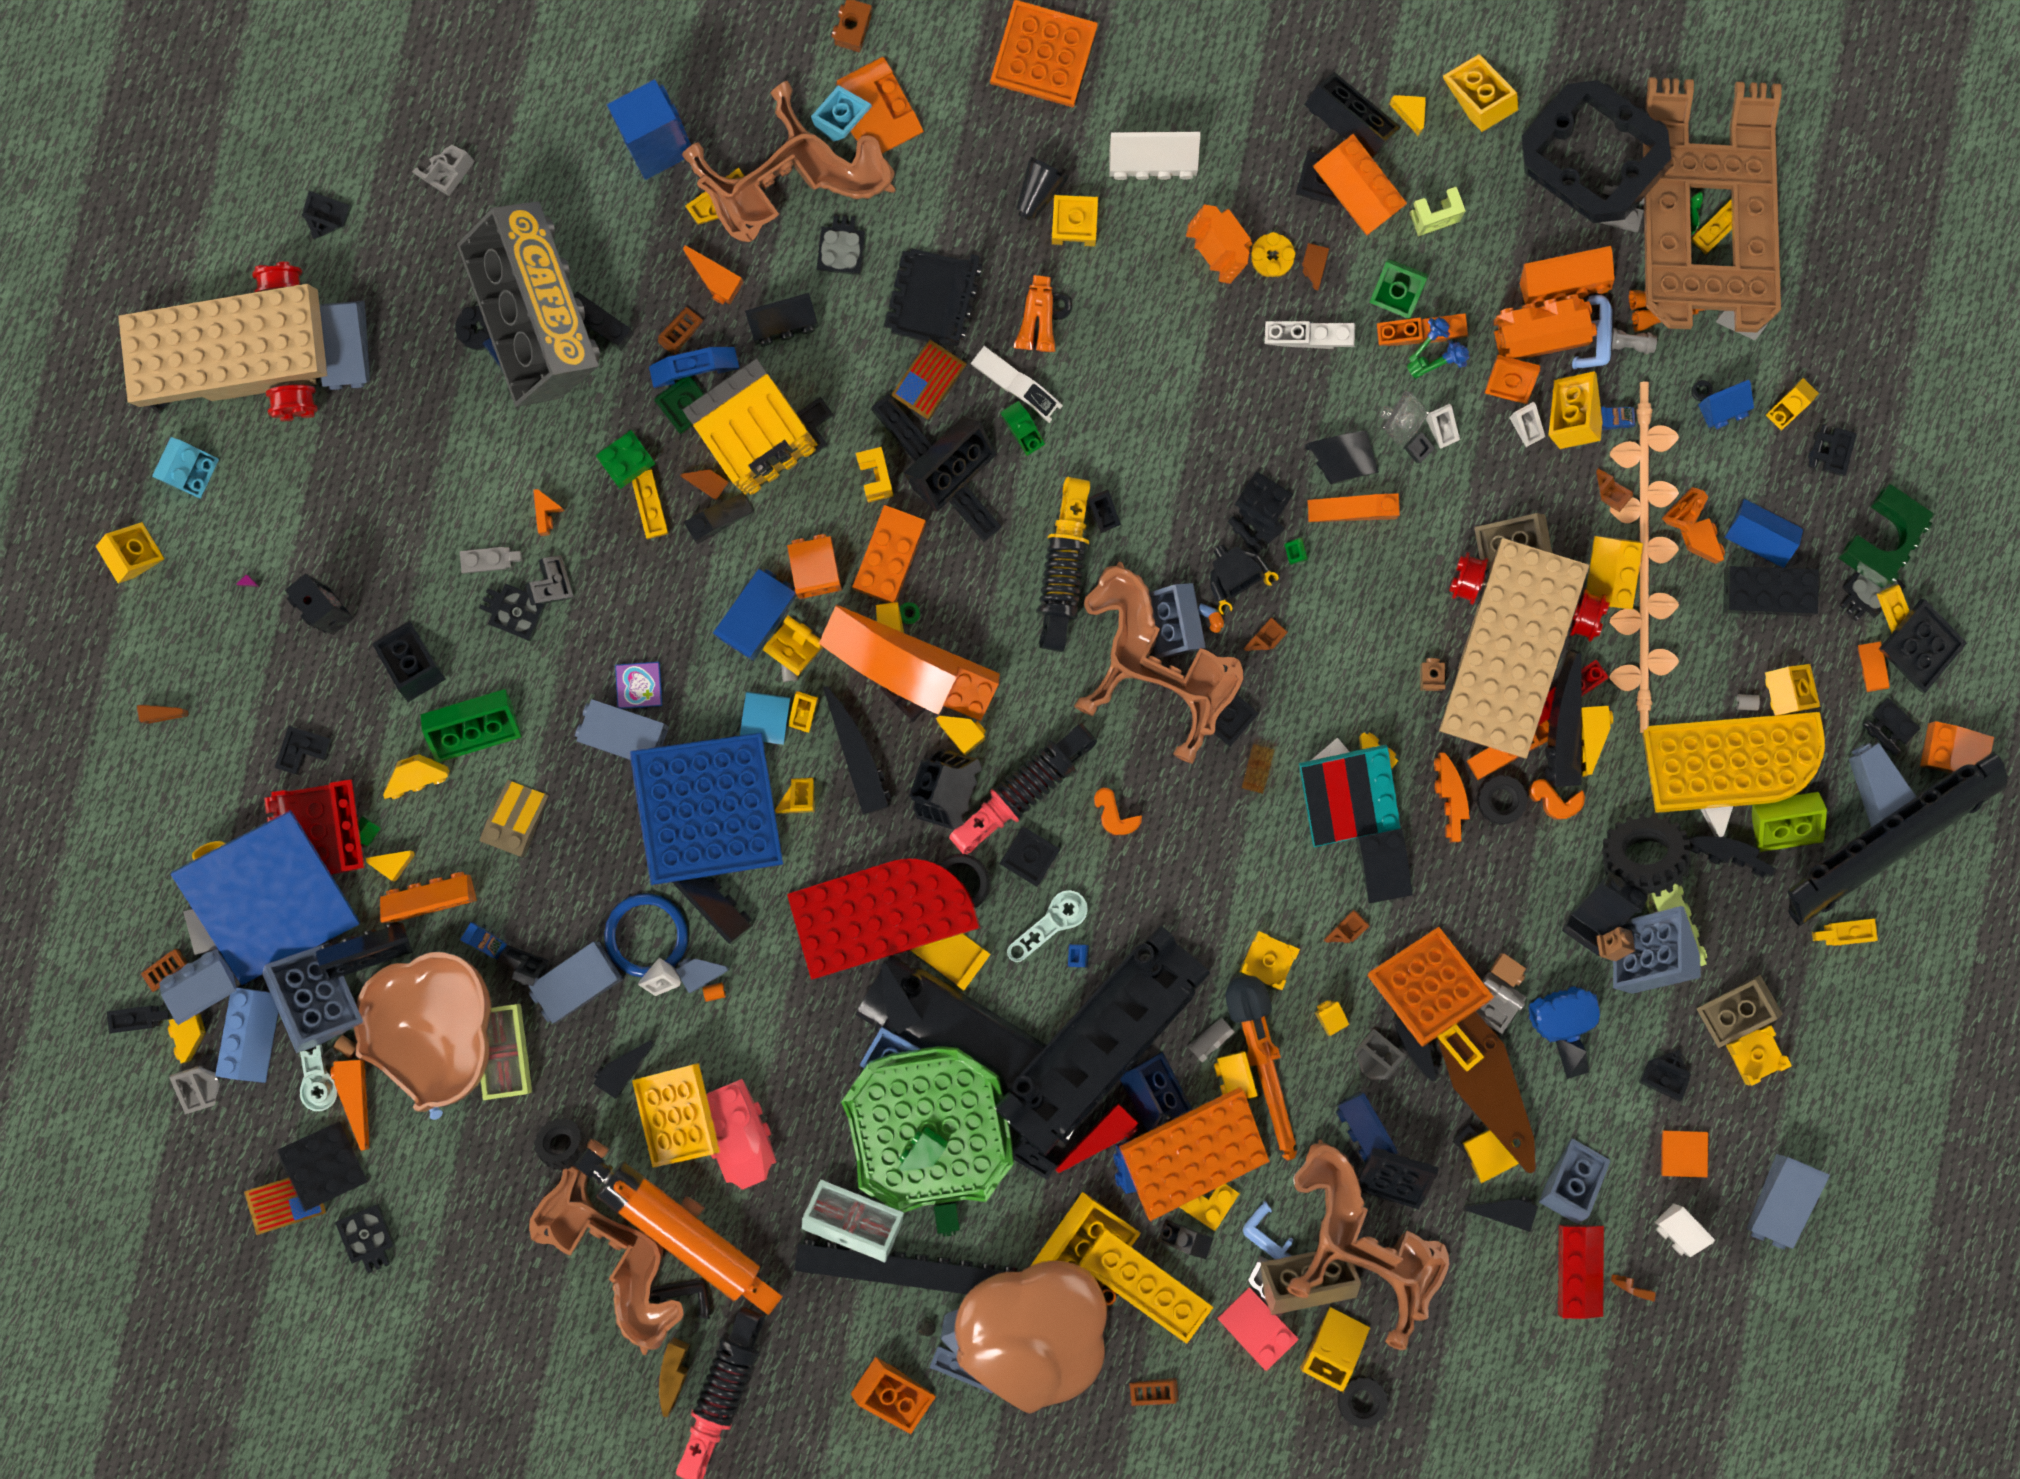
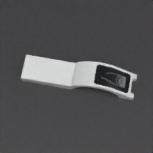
[971,346,1063,423]

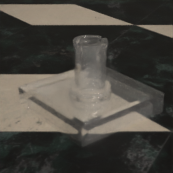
[1381,390,1428,449]

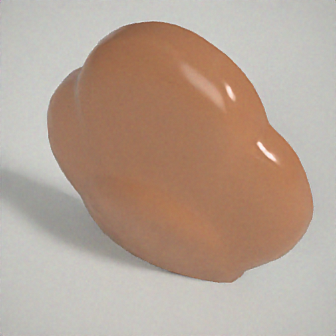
[354,952,491,1112]
[955,1261,1107,1414]

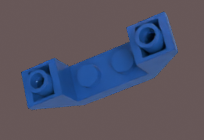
[649,347,740,388]

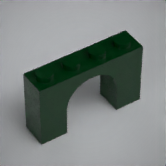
[1838,484,1934,588]

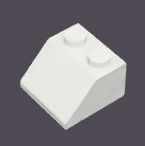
[1655,1204,1715,1257]

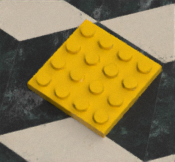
[632,1063,720,1168]

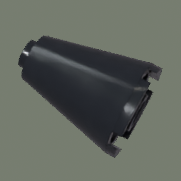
[1016,156,1069,221]

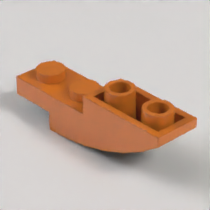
[1377,313,1468,346]
[1467,720,1549,780]
[1434,753,1470,843]

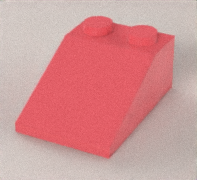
[1217,1287,1299,1371]

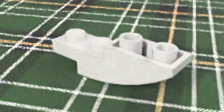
[1265,321,1355,349]

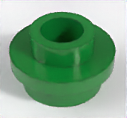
[899,602,920,625]

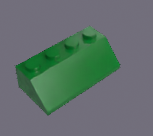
[420,689,522,762]

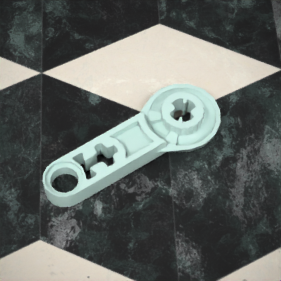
[1007,890,1088,962]
[300,1044,337,1111]

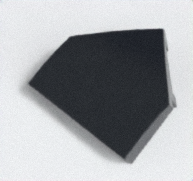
[301,191,352,240]
[1639,1049,1691,1102]

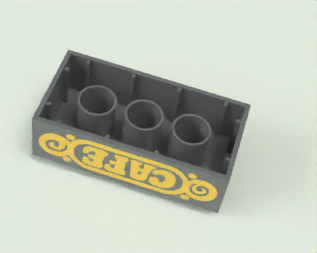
[457,201,600,407]

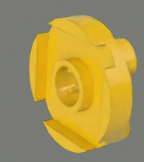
[1251,232,1295,277]

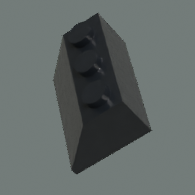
[745,293,819,347]

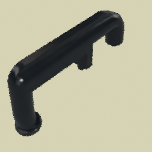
[649,1280,710,1319]

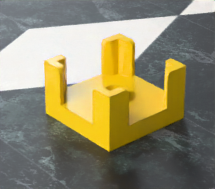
[1052,195,1098,246]
[856,447,893,503]
[1239,931,1300,990]
[1726,1025,1792,1086]

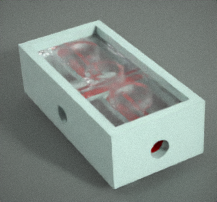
[802,1180,904,1262]

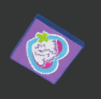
[615,662,663,709]

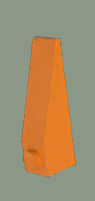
[1308,493,1400,522]
[331,1059,370,1150]

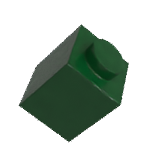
[934,1202,960,1237]

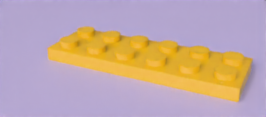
[1078,1228,1213,1344]

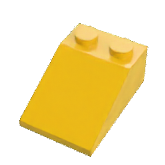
[1443,54,1518,132]
[1548,371,1602,449]
[1581,706,1613,777]

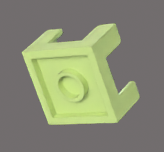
[1409,187,1466,236]

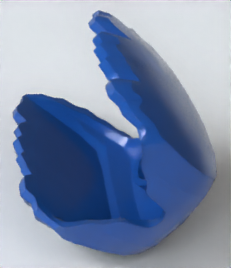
[1528,986,1600,1042]

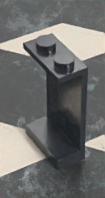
[1562,872,1648,956]

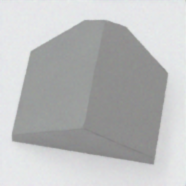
[169,1066,220,1114]

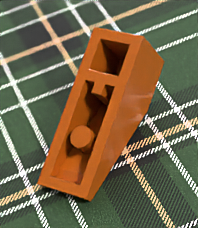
[683,245,743,305]

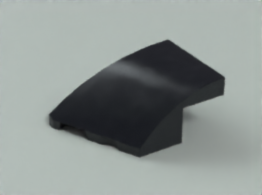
[1304,430,1378,485]

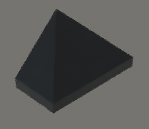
[1556,1039,1589,1079]

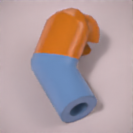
[1198,603,1224,633]

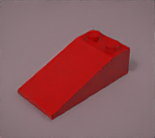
[1055,1103,1138,1173]

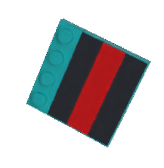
[1298,744,1401,847]

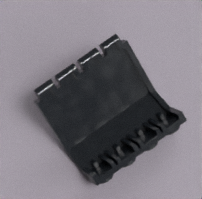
[883,248,983,346]

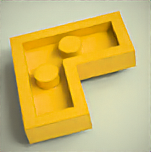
[1179,1184,1240,1231]

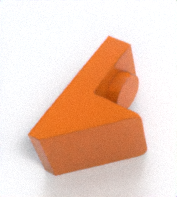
[533,489,565,536]

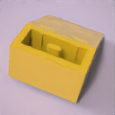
[1299,1307,1370,1392]

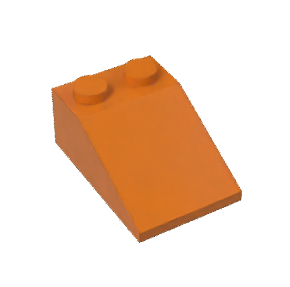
[1920,721,1994,773]
[851,1357,936,1434]

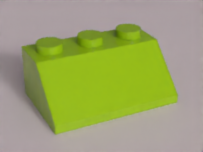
[1752,792,1827,852]

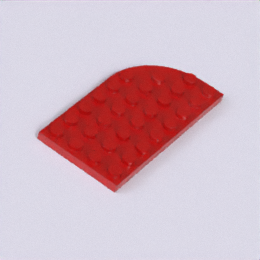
[787,859,980,980]

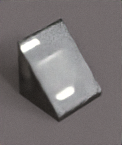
[321,1047,339,1066]

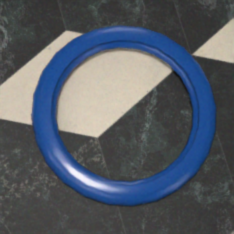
[604,893,688,978]

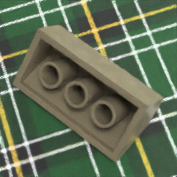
[1260,1251,1361,1315]

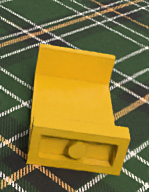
[910,934,991,990]

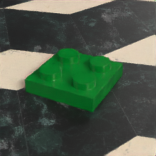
[595,430,656,489]

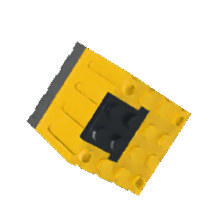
[683,358,818,495]

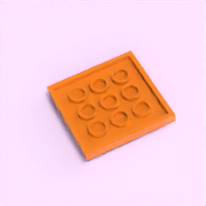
[990,0,1098,108]
[1367,927,1494,1047]

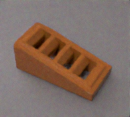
[658,307,703,356]
[137,705,189,724]
[141,949,189,992]
[1129,1378,1179,1406]

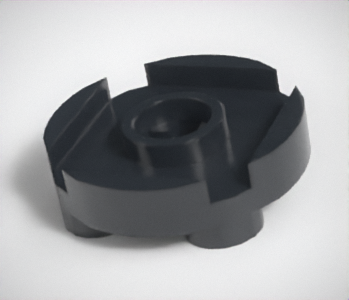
[455,306,490,350]

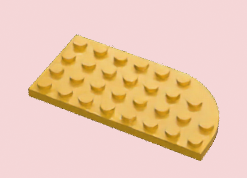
[1642,712,1825,813]

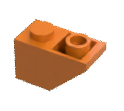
[1680,518,1725,564]

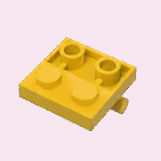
[763,615,823,676]

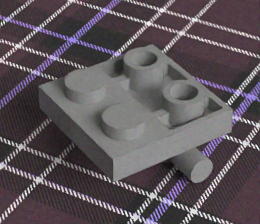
[1476,972,1527,1034]

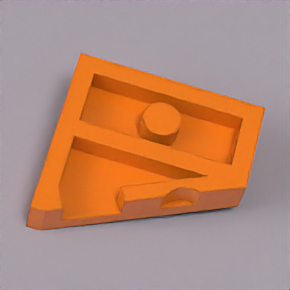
[1662,487,1708,532]

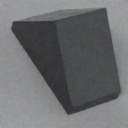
[1087,489,1121,533]

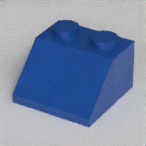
[1698,380,1754,430]

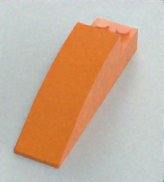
[819,604,1000,721]

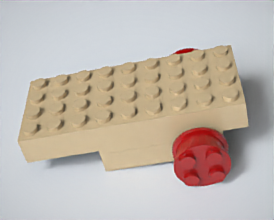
[119,262,327,422]
[1439,538,1610,759]

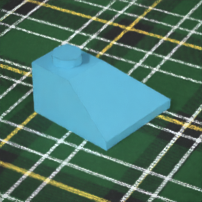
[811,85,872,141]

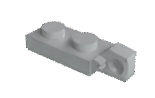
[460,547,523,574]

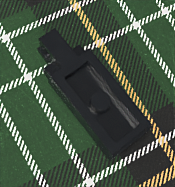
[107,1006,173,1034]

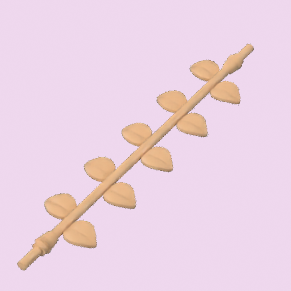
[1610,382,1679,733]

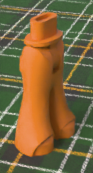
[1013,275,1056,352]
[1629,290,1704,332]

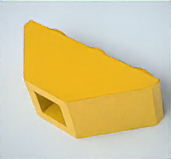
[383,754,449,799]

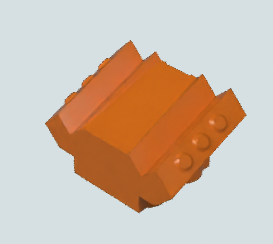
[1186,204,1252,283]

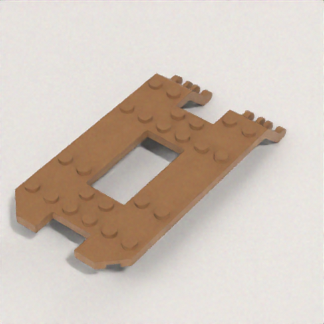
[1643,77,1781,333]

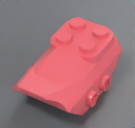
[706,1079,776,1190]

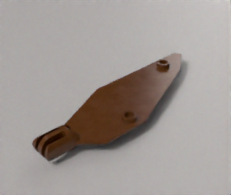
[1437,1011,1536,1173]

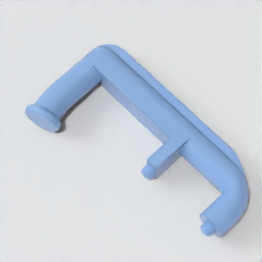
[1572,295,1613,369]
[1243,1201,1293,1259]

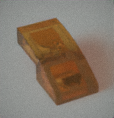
[1241,743,1275,794]

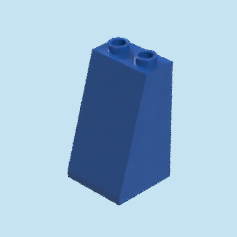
[713,569,797,661]

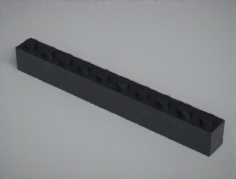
[794,1239,1018,1294]

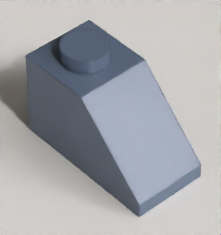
[676,957,729,993]

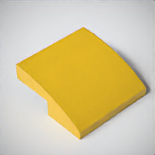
[1463,1130,1519,1183]

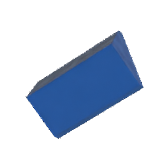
[1724,499,1803,568]

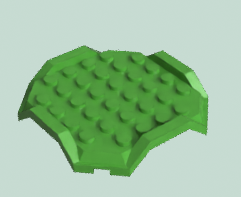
[841,1046,1014,1213]

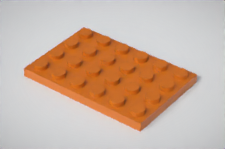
[1119,1087,1270,1221]

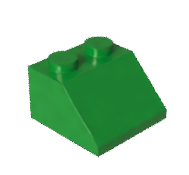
[1369,259,1429,319]

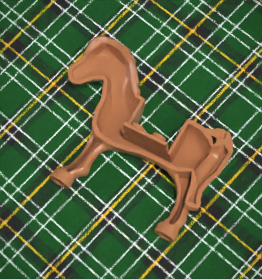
[681,81,896,242]
[1074,562,1243,764]
[529,1138,705,1355]
[1287,1140,1449,1350]

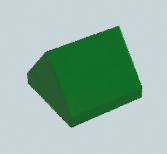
[1284,538,1308,565]
[358,816,381,846]

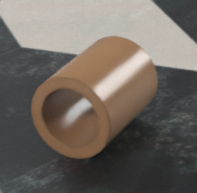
[333,1035,356,1059]

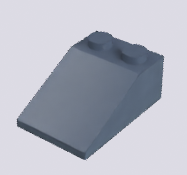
[1539,1138,1611,1224]

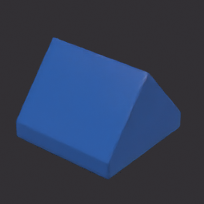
[1068,944,1088,967]

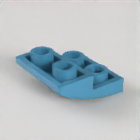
[740,691,791,745]

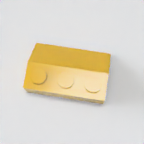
[1586,536,1643,610]

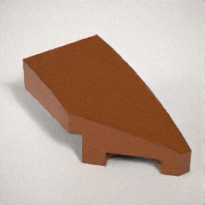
[1302,243,1329,291]
[1596,468,1633,512]
[680,469,728,500]
[1244,617,1288,651]
[1324,909,1370,943]
[1611,1274,1656,1301]

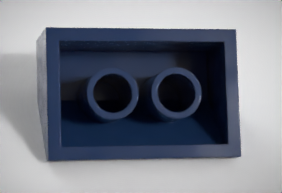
[1120,1052,1193,1132]
[1335,1092,1399,1162]

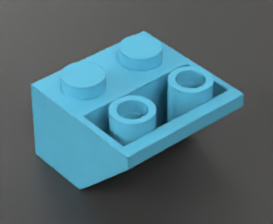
[152,437,219,499]

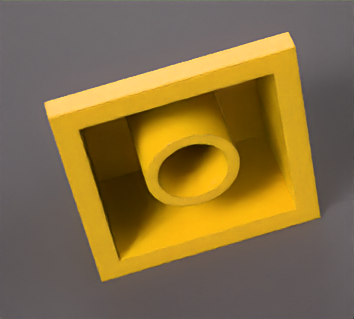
[96,522,164,583]
[1765,664,1820,716]
[936,716,986,755]
[1214,1051,1257,1099]

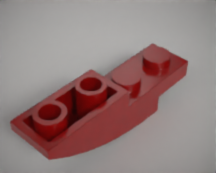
[1537,659,1609,727]

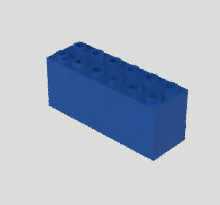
[607,79,691,180]

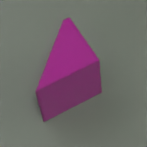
[237,574,259,587]

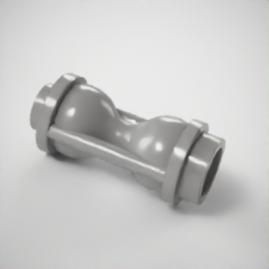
[1611,328,1657,355]

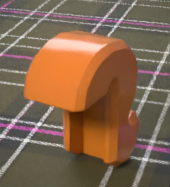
[1528,779,1585,820]
[1094,788,1142,836]

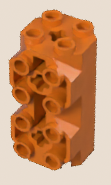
[1494,294,1597,360]

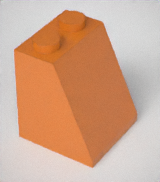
[787,534,842,599]

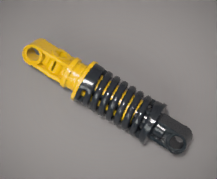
[1036,477,1090,652]

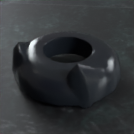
[1052,292,1072,320]

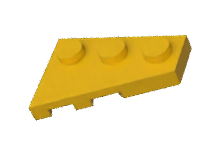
[685,168,745,225]

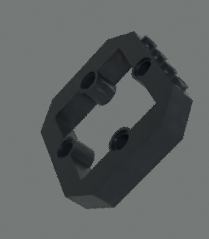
[1521,80,1671,223]

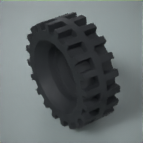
[1602,813,1691,897]

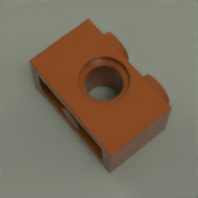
[832,0,873,52]

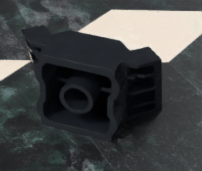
[909,748,982,830]

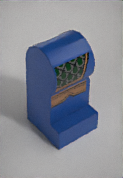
[1601,407,1635,430]
[460,922,507,960]

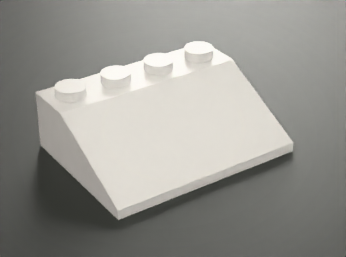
[1109,132,1200,180]

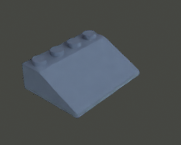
[1613,906,1701,994]
[262,943,363,1053]

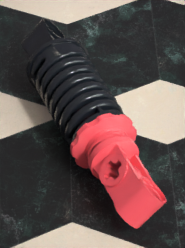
[949,724,1097,854]
[676,1307,765,1479]

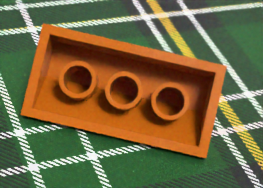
[1313,134,1407,236]
[1520,246,1615,307]
[380,872,477,923]

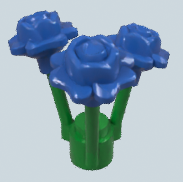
[1407,317,1470,379]

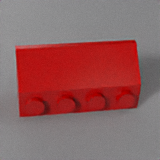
[1558,1225,1604,1319]

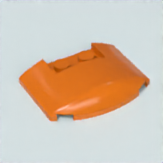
[837,57,924,154]

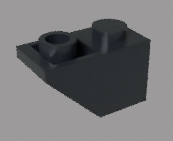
[1158,1219,1214,1259]

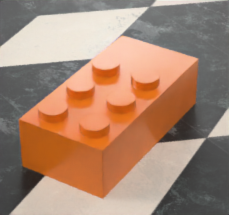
[853,505,926,603]

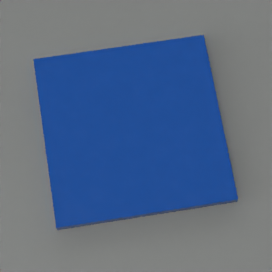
[629,733,783,885]
[170,810,360,985]

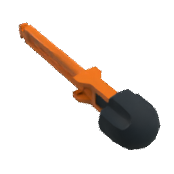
[1225,975,1297,1160]

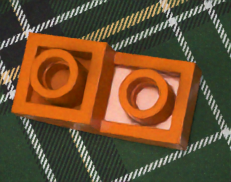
[1858,642,1890,692]

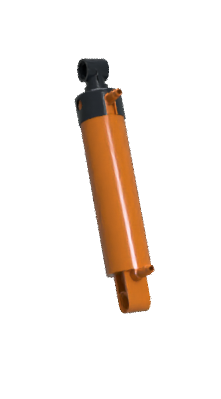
[573,1147,783,1315]

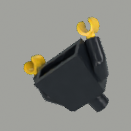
[1210,545,1279,615]

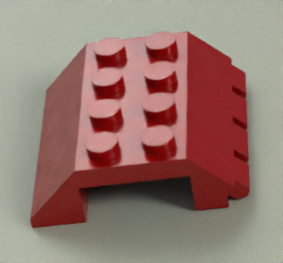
[264,780,365,875]

